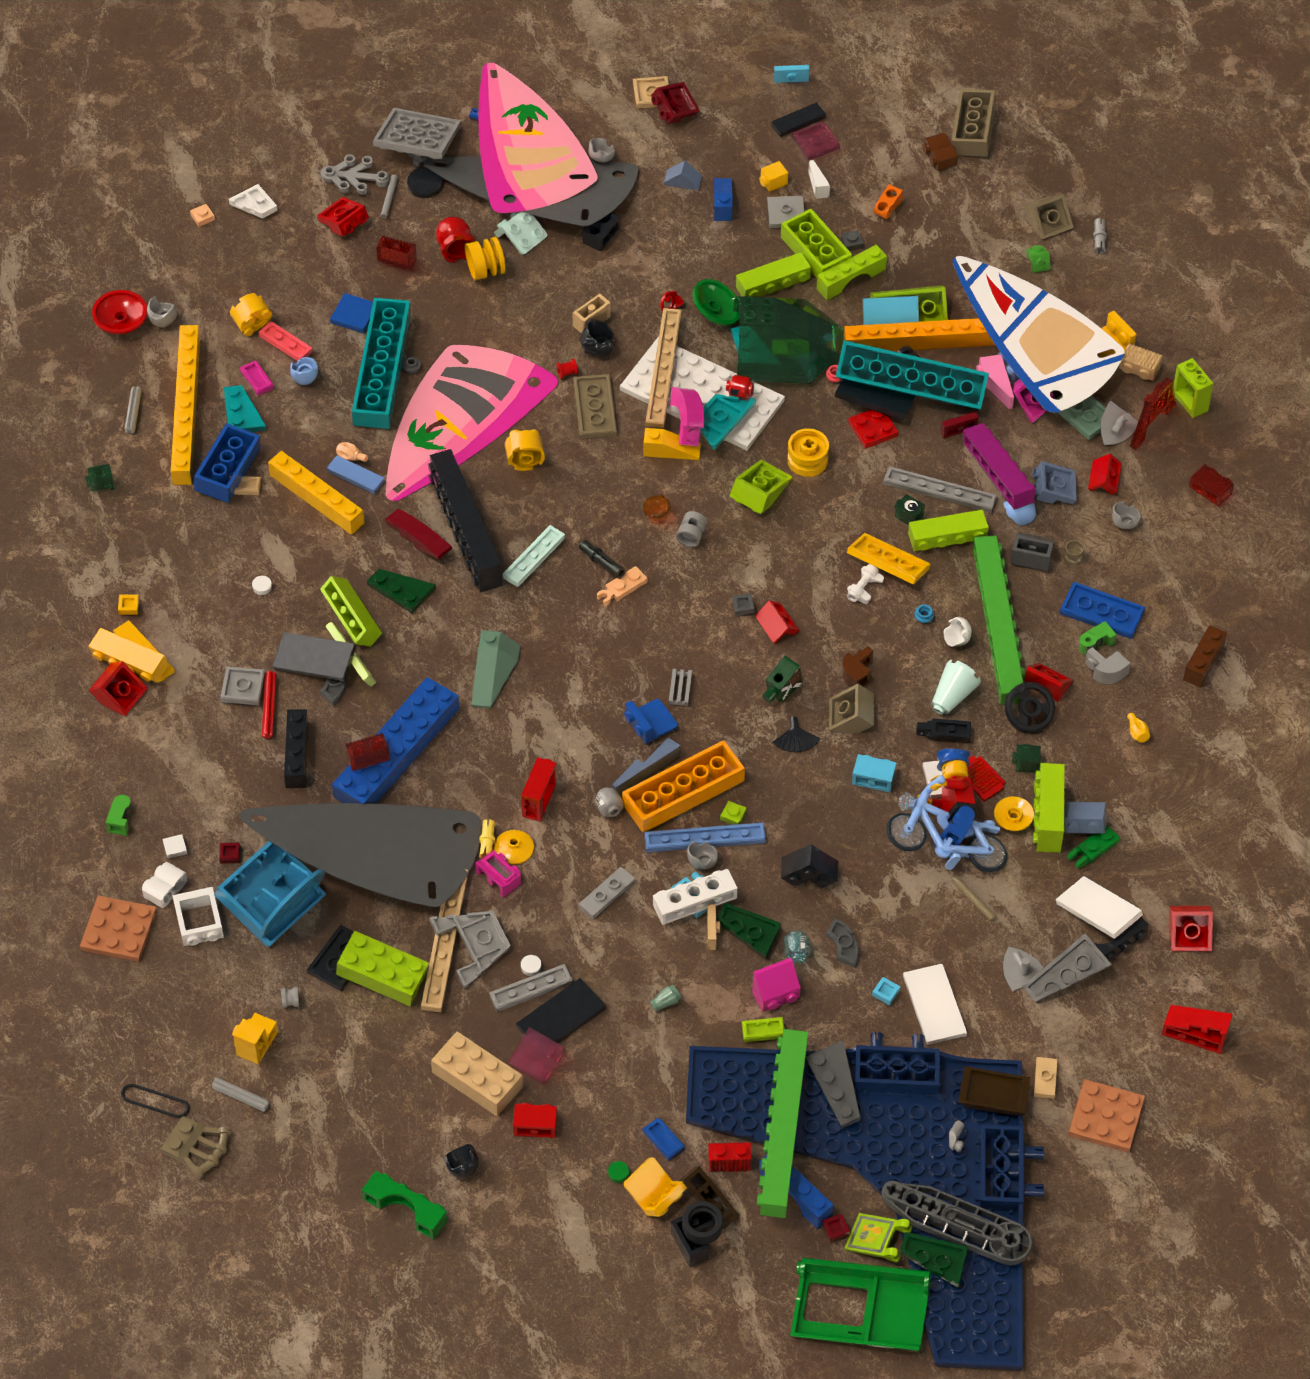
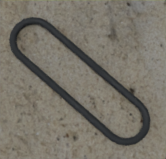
[121,1084,189,1118]

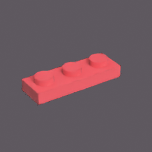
[259,321,313,362]

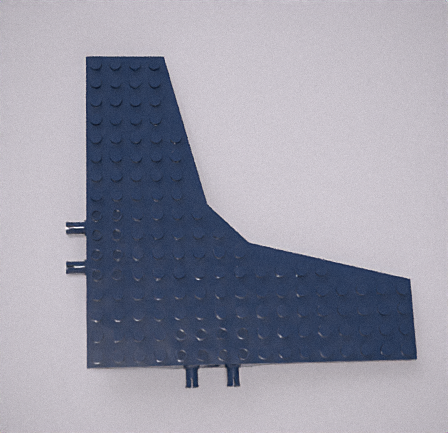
[686,1032,1044,1370]

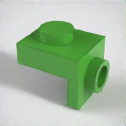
[1026,245,1050,273]

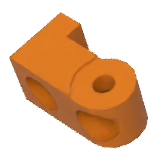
[874,184,903,219]

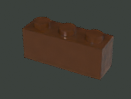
[1183,625,1227,688]

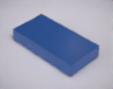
[642,1117,685,1161]

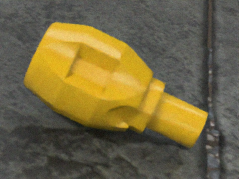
[1127,713,1150,743]

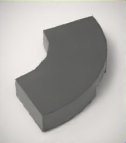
[320,678,346,706]
[826,918,859,968]

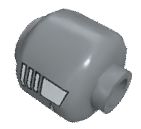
[595,788,624,817]

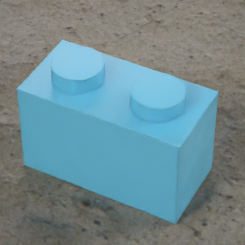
[852,754,897,792]

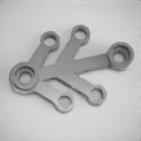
[321,154,390,195]

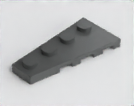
[806,1040,861,1129]

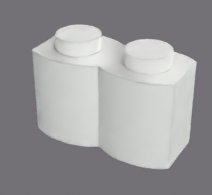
[142,862,187,908]

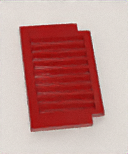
[968,756,1006,802]

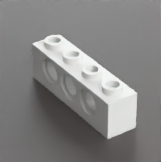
[653,869,737,925]

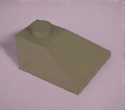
[1024,193,1074,239]

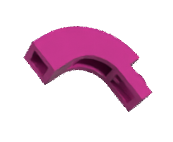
[670,387,704,446]

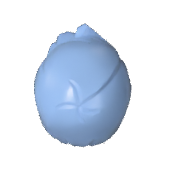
[290,357,318,385]
[1004,501,1036,526]

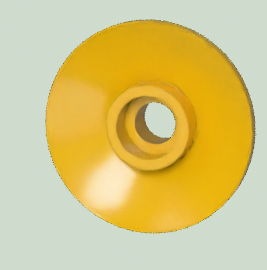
[994,796,1034,831]
[494,830,534,865]

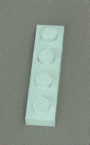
[503,525,565,587]

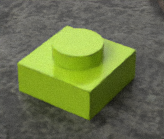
[720,801,747,825]

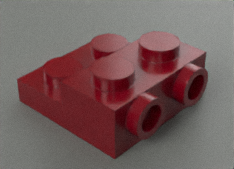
[651,82,700,124]

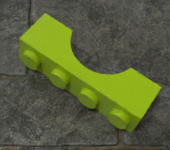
[816,244,887,300]

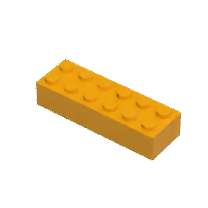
[622,740,745,833]

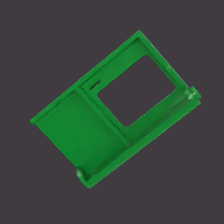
[790,1257,931,1351]

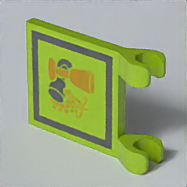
[844,1213,912,1263]

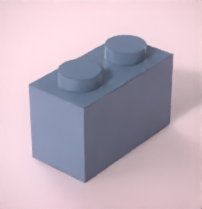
[1064,802,1108,833]

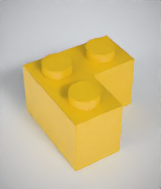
[232,1013,278,1065]

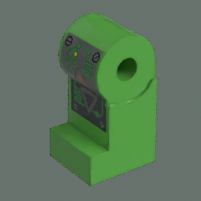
[1079,621,1117,655]
[105,795,132,836]

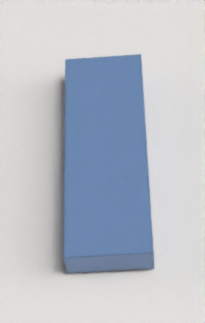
[327,455,385,495]

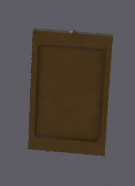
[958,1066,1031,1116]

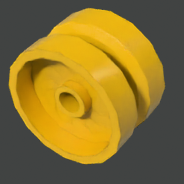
[788,429,829,477]

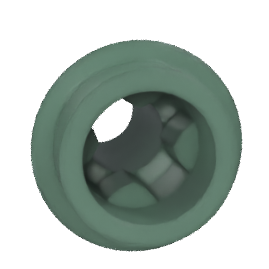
[650,984,681,1012]

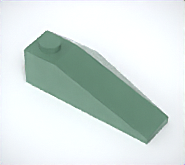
[471,630,520,709]

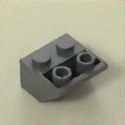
[1010,532,1056,571]

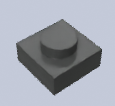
[841,230,863,251]
[732,593,755,616]

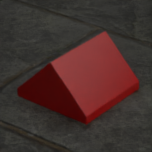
[1025,663,1073,702]

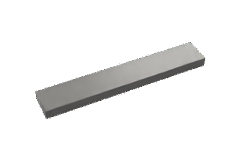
[883,466,997,513]

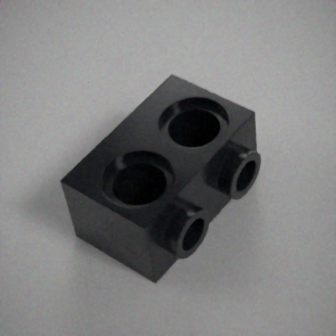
[581,212,620,252]

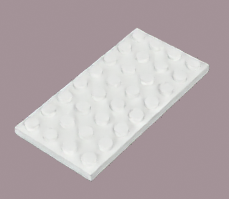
[620,337,785,451]

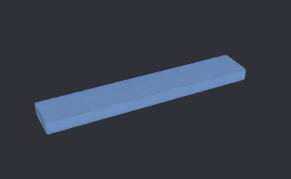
[644,823,766,852]

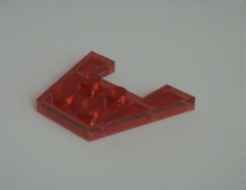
[1130,377,1177,450]

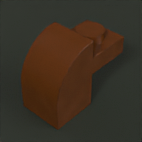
[842,646,873,687]

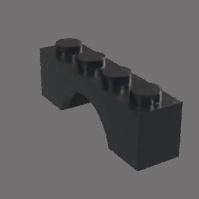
[284,709,309,788]
[1094,917,1149,963]

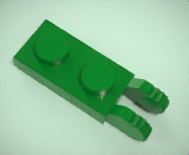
[1067,825,1120,869]

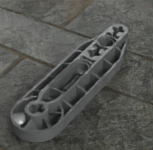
[881,1181,1032,1265]

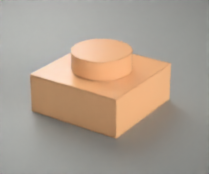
[190,204,215,227]

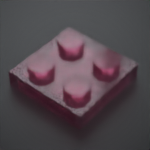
[508,1027,565,1084]

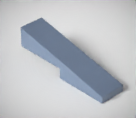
[612,737,681,795]

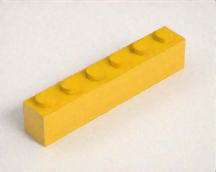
[268,451,365,535]

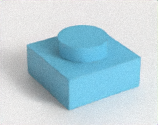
[872,977,900,1005]

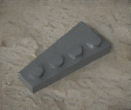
[1023,934,1112,1002]

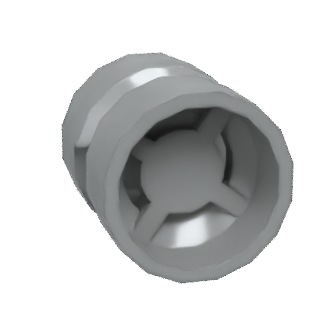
[676,511,708,547]

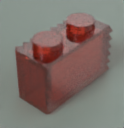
[376,236,417,270]
[1189,464,1234,507]
[345,733,390,771]

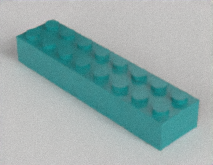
[352,298,411,429]
[835,340,989,410]

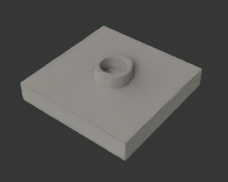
[767,196,804,228]
[220,666,265,705]

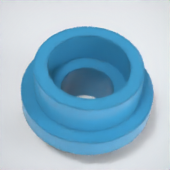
[915,605,934,623]

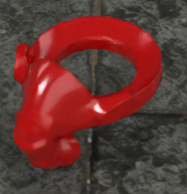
[660,290,684,312]

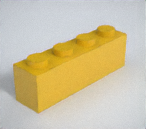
[88,628,169,683]

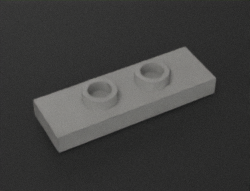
[579,867,635,919]

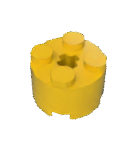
[230,293,272,337]
[505,429,545,471]

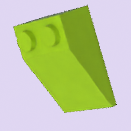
[729,459,793,514]

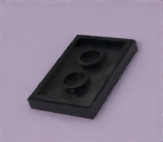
[307,925,354,991]

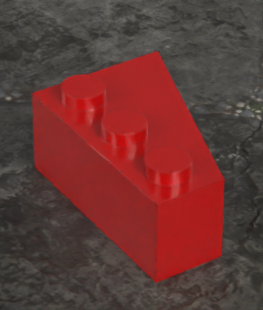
[1161,1005,1233,1054]

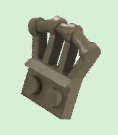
[161,1116,232,1179]

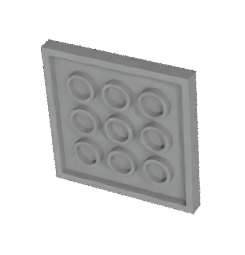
[373,108,461,159]

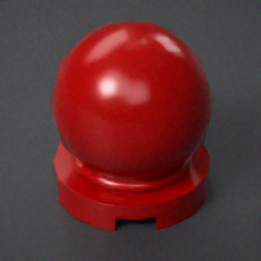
[436,216,475,263]

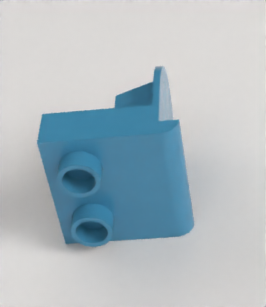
[214,841,326,947]

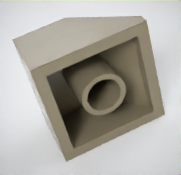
[829,684,874,733]

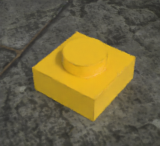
[118,595,139,615]

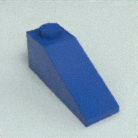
[714,178,732,221]

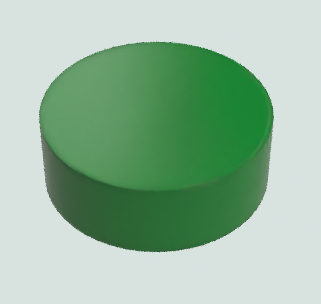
[608,1161,629,1183]

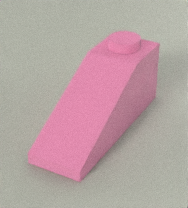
[976,355,1014,409]

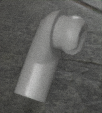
[949,1121,964,1152]

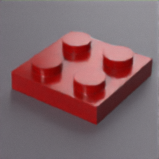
[848,410,898,449]

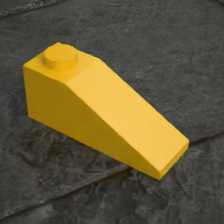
[643,428,701,460]

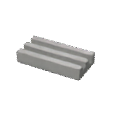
[669,669,692,706]

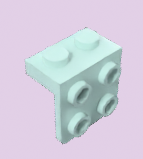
[494,211,547,255]

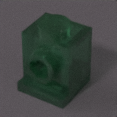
[85,464,115,492]

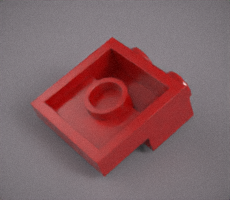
[317,197,369,237]

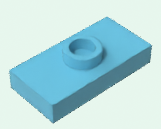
[774,65,809,83]

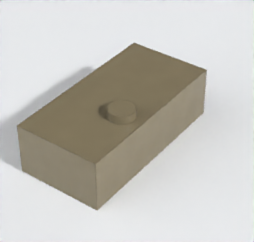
[951,89,996,157]

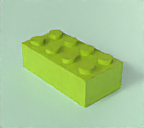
[781,209,852,278]
[1033,763,1065,853]
[336,931,429,1007]

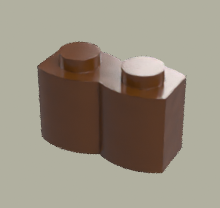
[922,133,958,171]

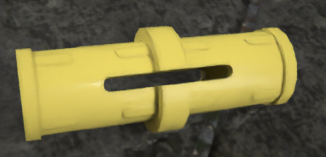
[479,819,495,859]

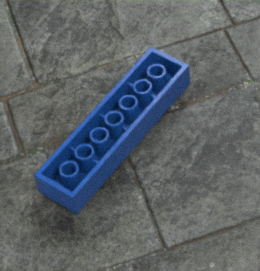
[332,677,459,805]

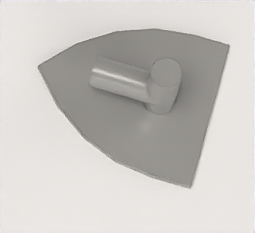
[1101,401,1140,445]
[1003,946,1044,992]

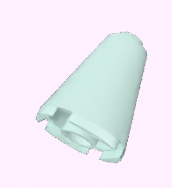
[932,660,981,715]

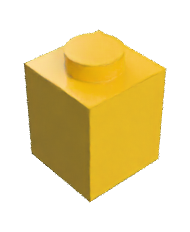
[759,161,788,192]

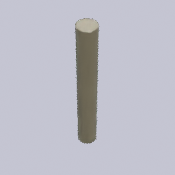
[951,875,997,922]

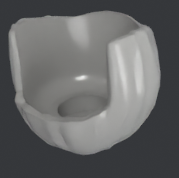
[147,296,177,328]

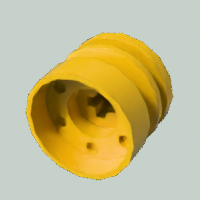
[465,237,505,281]

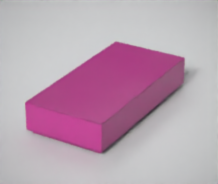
[240,360,274,396]

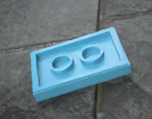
[863,296,919,325]

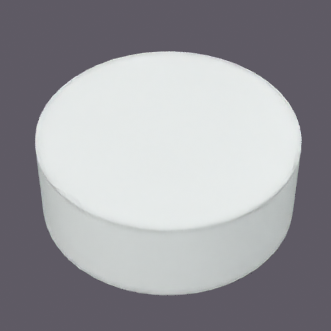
[252,576,272,595]
[521,955,541,976]

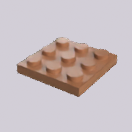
[80,895,157,962]
[1068,1079,1145,1153]

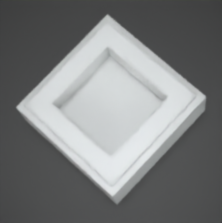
[163,834,187,859]

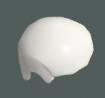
[944,617,972,647]

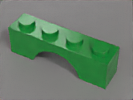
[362,1171,447,1240]

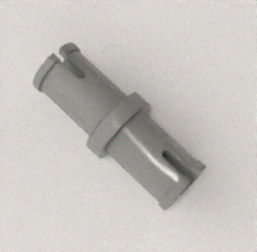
[1093,218,1107,254]

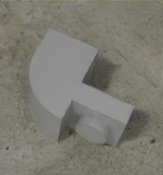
[1085,647,1131,684]

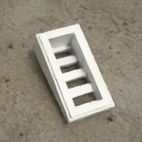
[808,160,830,199]

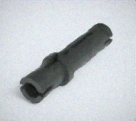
[579,540,626,579]

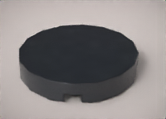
[407,167,443,198]

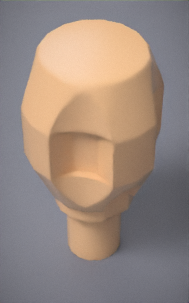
[336,442,368,462]

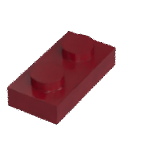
[940,412,979,439]

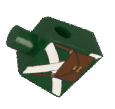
[762,656,802,703]

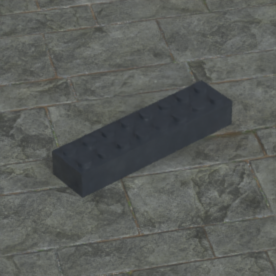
[428,449,502,593]

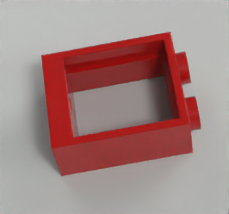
[521,757,557,822]

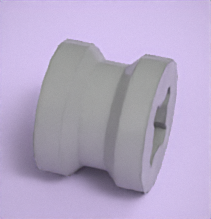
[281,987,299,1008]

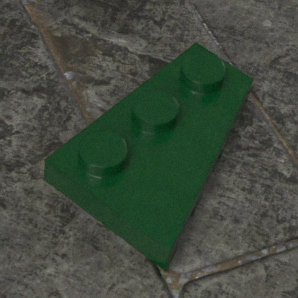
[367,569,436,613]
[717,903,781,959]
[900,1232,968,1288]

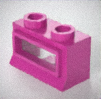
[476,850,521,898]

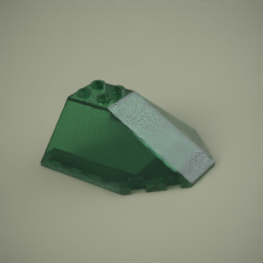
[733,295,844,384]

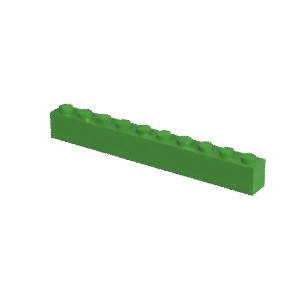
[973,535,1025,705]
[757,1029,808,1218]

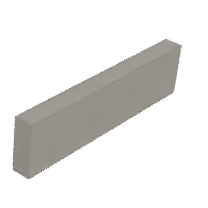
[489,964,573,1012]

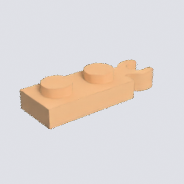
[597,566,647,606]

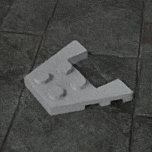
[429,911,511,989]

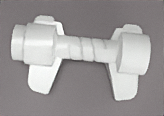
[847,564,884,604]

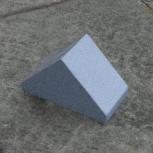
[664,161,702,191]

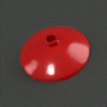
[92,290,147,334]

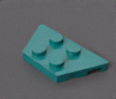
[700,394,756,450]

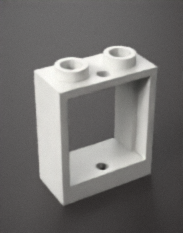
[173,887,224,946]

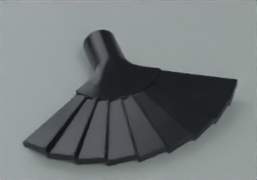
[772,716,820,752]

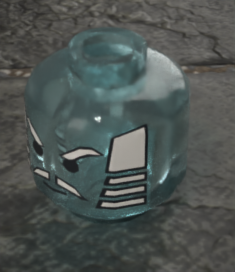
[783,931,810,962]

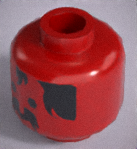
[726,375,754,400]

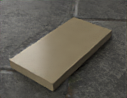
[573,374,617,439]

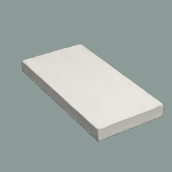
[1056,876,1143,939]
[903,964,967,1045]

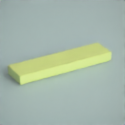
[326,622,376,687]

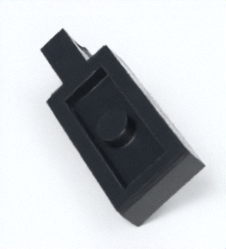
[916,718,971,742]

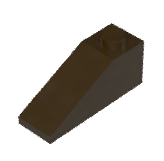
[679,1166,740,1229]

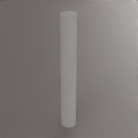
[380,175,398,219]

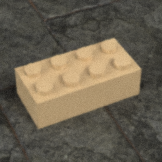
[431,1032,523,1116]

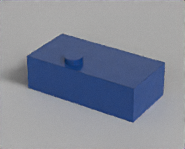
[194,423,260,503]

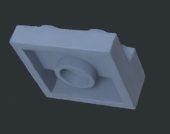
[1032,461,1076,504]

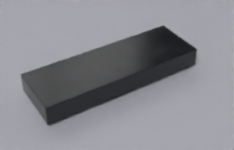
[771,102,826,137]

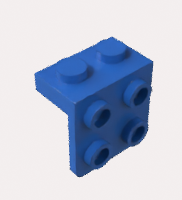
[624,699,678,744]

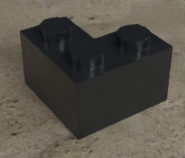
[781,844,839,888]
[671,1213,715,1267]

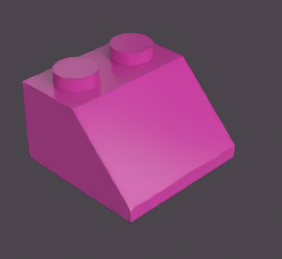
[752,958,800,1012]

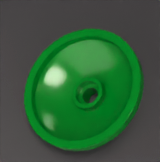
[692,279,741,326]

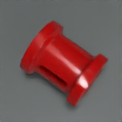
[556,358,579,379]

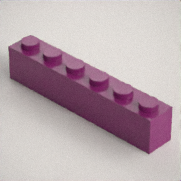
[963,423,1036,510]

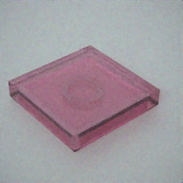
[792,121,840,161]

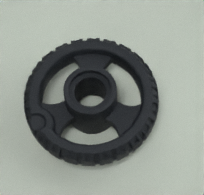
[1005,682,1055,733]

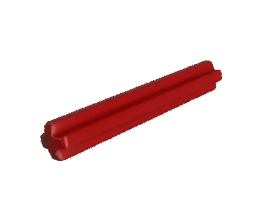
[262,671,277,739]

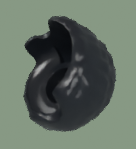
[445,1144,479,1178]

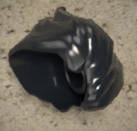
[579,320,615,358]

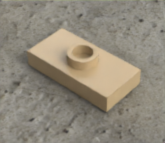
[707,904,720,950]
[1033,1057,1057,1099]

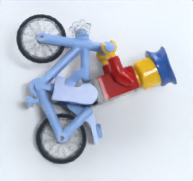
[886,748,1007,872]

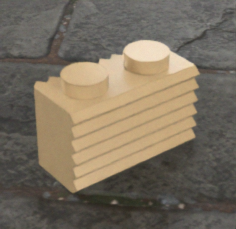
[572,294,610,334]
[1119,343,1163,381]

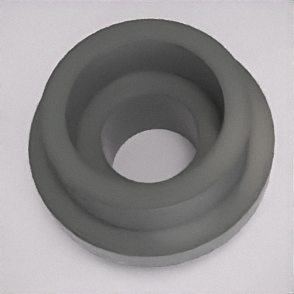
[402,357,421,374]

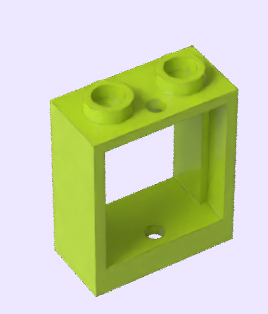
[1172,358,1213,418]

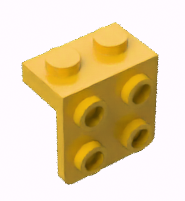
[624,1157,687,1217]

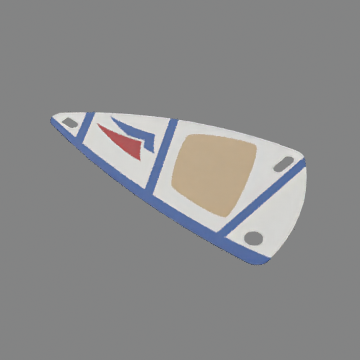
[952,256,1125,413]

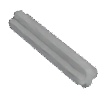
[125,386,142,434]
[212,1077,269,1112]

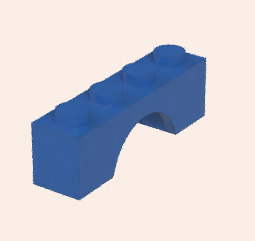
[759,1155,833,1229]

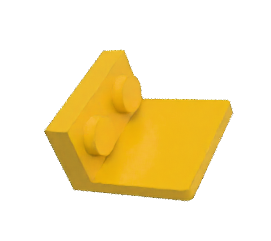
[1097,311,1136,358]

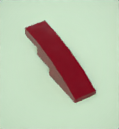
[385,508,452,560]

